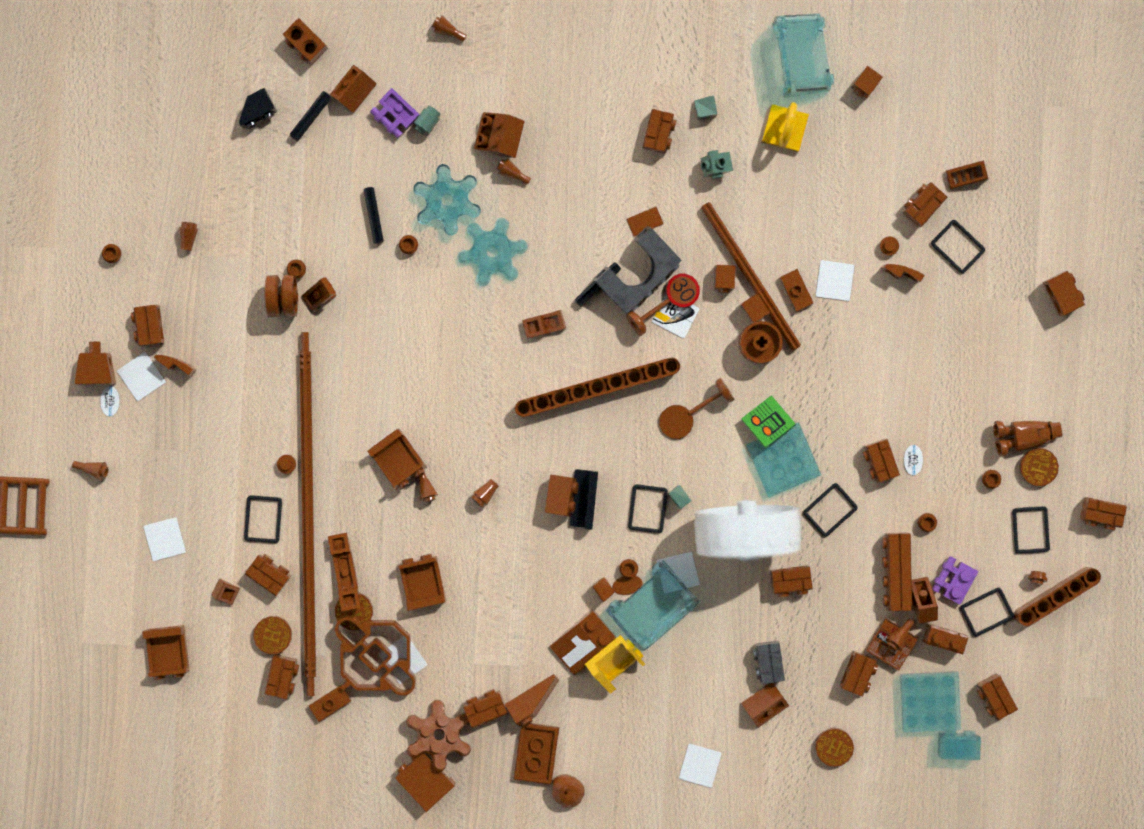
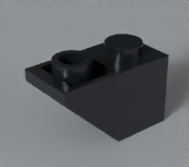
[239,88,277,129]

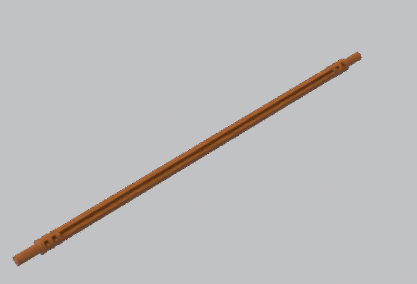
[299,332,316,696]

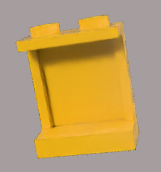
[585,635,645,694]

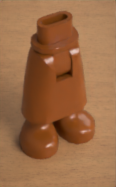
[993,421,1062,457]

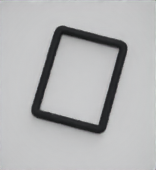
[931,220,985,274]
[803,483,858,537]
[628,484,668,533]
[244,495,282,543]
[1012,506,1050,554]
[960,587,1014,637]

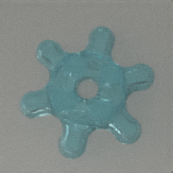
[413,164,481,236]
[457,217,528,286]

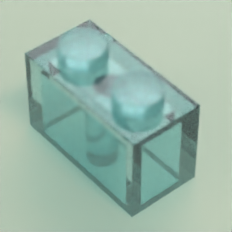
[938,730,981,760]

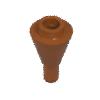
[431,15,467,42]
[496,158,531,185]
[72,461,109,481]
[419,473,438,503]
[886,618,915,651]

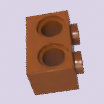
[283,18,328,65]

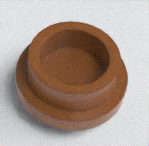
[399,235,418,254]
[880,236,899,256]
[102,244,122,263]
[287,259,306,279]
[277,455,296,474]
[982,470,1002,489]
[918,513,937,532]
[619,559,638,578]
[1028,571,1048,585]

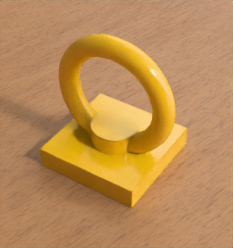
[762,102,809,152]

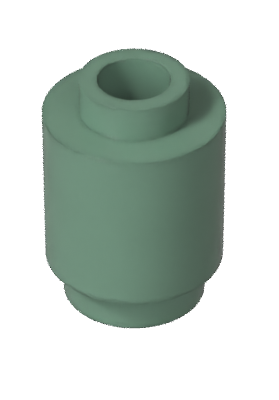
[414,105,441,135]

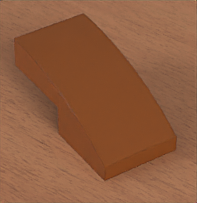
[881,264,925,283]
[522,310,566,339]
[154,354,197,376]

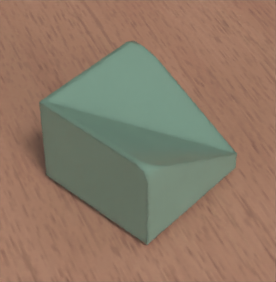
[694,96,717,119]
[668,485,692,509]

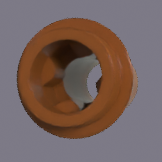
[179,222,198,251]
[471,479,499,508]

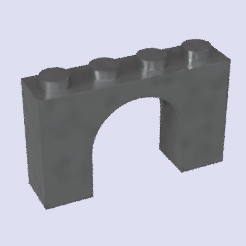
[592,226,682,314]

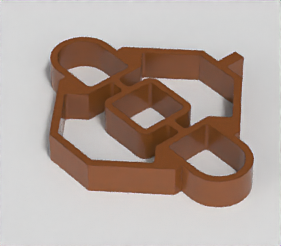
[335,615,416,696]

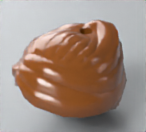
[552,774,585,808]

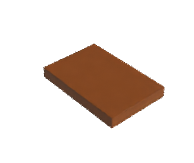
[513,723,559,785]

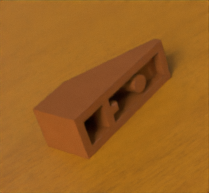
[505,674,559,727]

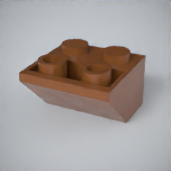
[474,112,525,158]

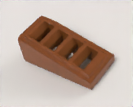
[946,160,989,189]

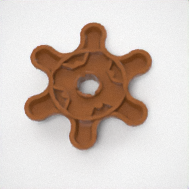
[406,700,471,772]

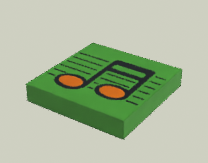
[741,395,796,449]

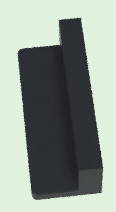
[570,469,598,529]

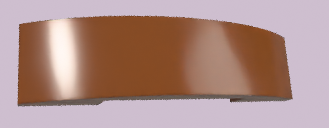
[328,532,361,612]

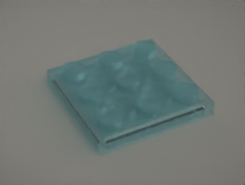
[746,422,821,498]
[900,671,961,732]

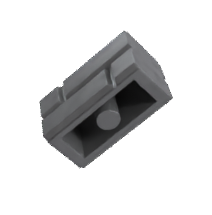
[753,641,785,684]

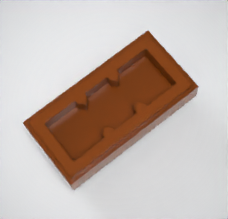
[779,269,813,312]
[309,684,352,722]

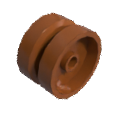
[265,275,298,317]
[738,321,783,364]

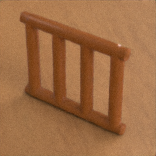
[0,476,50,536]

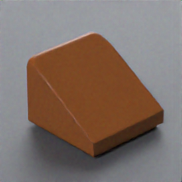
[593,577,614,602]
[212,579,240,605]

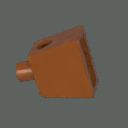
[75,341,116,384]

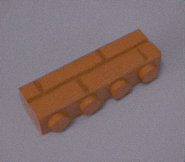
[882,533,912,611]

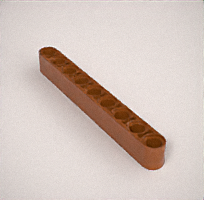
[515,357,680,417]

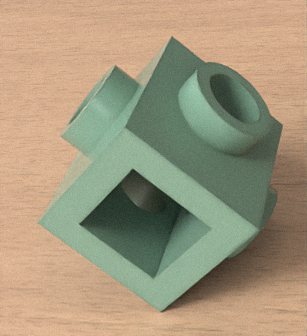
[700,150,733,179]

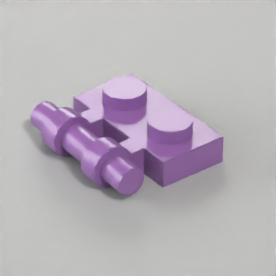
[370,88,419,139]
[932,556,979,605]

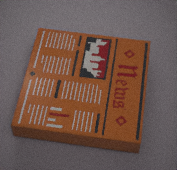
[866,618,919,671]

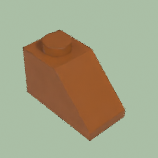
[912,577,938,624]

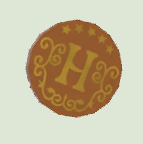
[1019,448,1059,486]
[335,593,373,630]
[254,616,292,654]
[815,728,854,767]

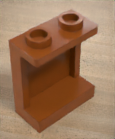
[367,429,427,490]
[398,554,447,611]
[142,625,190,680]
[395,753,456,812]

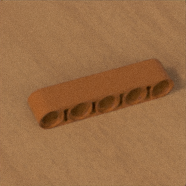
[1014,567,1101,626]

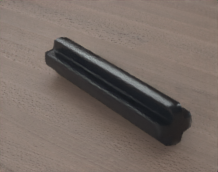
[290,91,331,141]
[364,187,384,244]
[575,262,621,307]

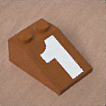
[549,609,617,675]

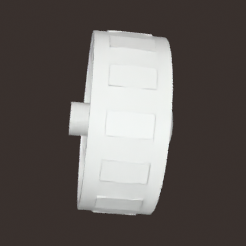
[694,500,801,561]

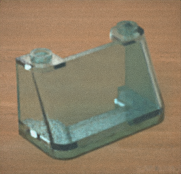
[772,13,834,98]
[606,560,699,651]

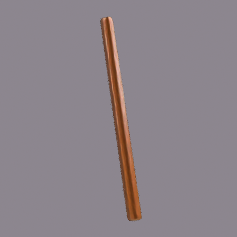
[701,202,801,350]

